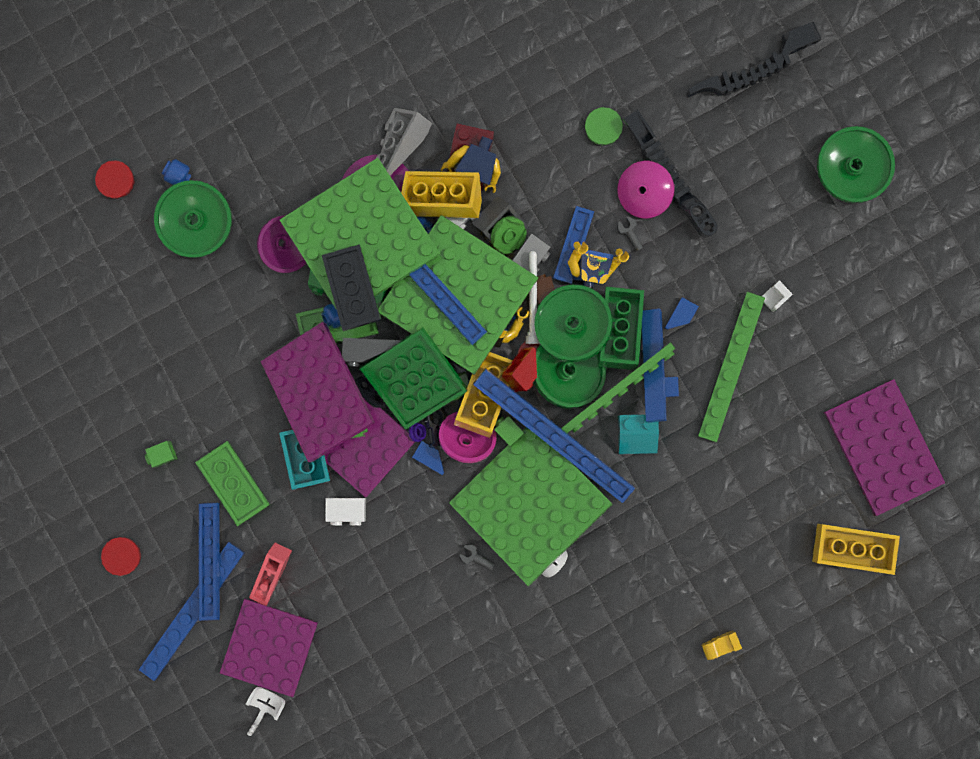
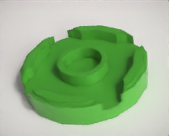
[585,107,623,146]
[491,216,527,254]

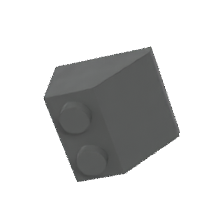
[472,196,528,254]

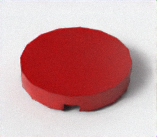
[95,160,135,199]
[101,537,141,576]

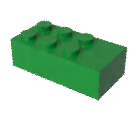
[598,287,644,370]

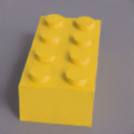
[454,352,513,438]
[812,524,900,575]

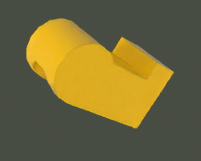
[701,630,742,660]

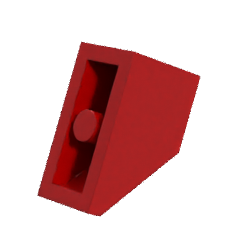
[501,347,537,392]

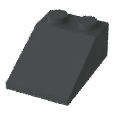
[342,338,401,368]

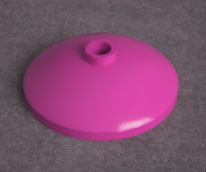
[618,161,674,218]
[439,412,496,463]

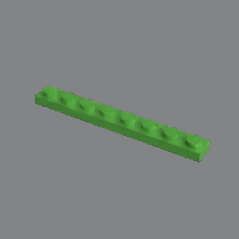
[698,292,765,442]
[561,342,675,433]

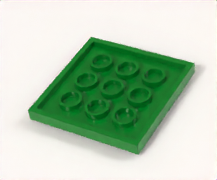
[360,327,467,430]

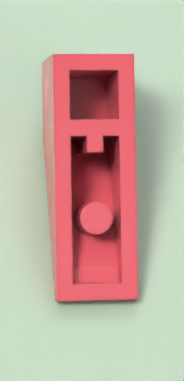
[249,543,292,606]

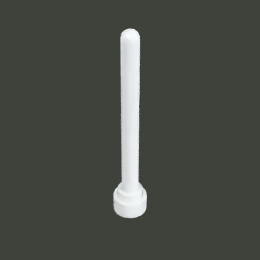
[526,251,540,344]

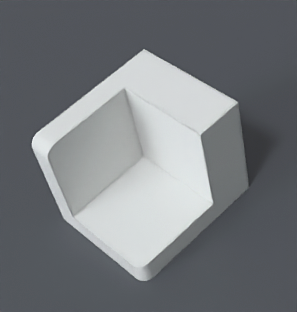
[762,280,793,312]

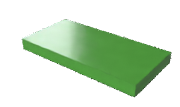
[296,307,379,344]
[195,441,270,526]

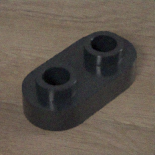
[355,375,386,408]

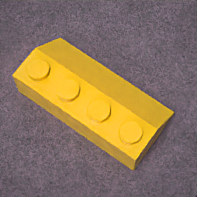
[401,171,482,218]

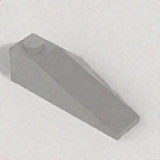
[376,108,432,175]

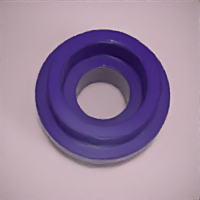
[409,423,427,442]

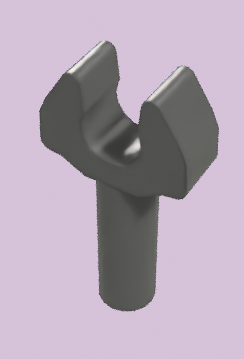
[618,216,643,252]
[460,545,495,570]

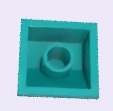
[618,415,659,454]

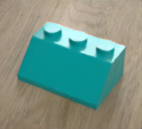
[279,430,330,490]

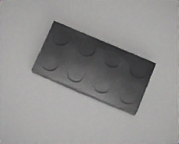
[322,244,381,331]

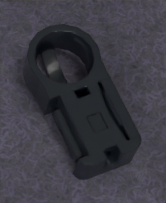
[424,409,445,448]

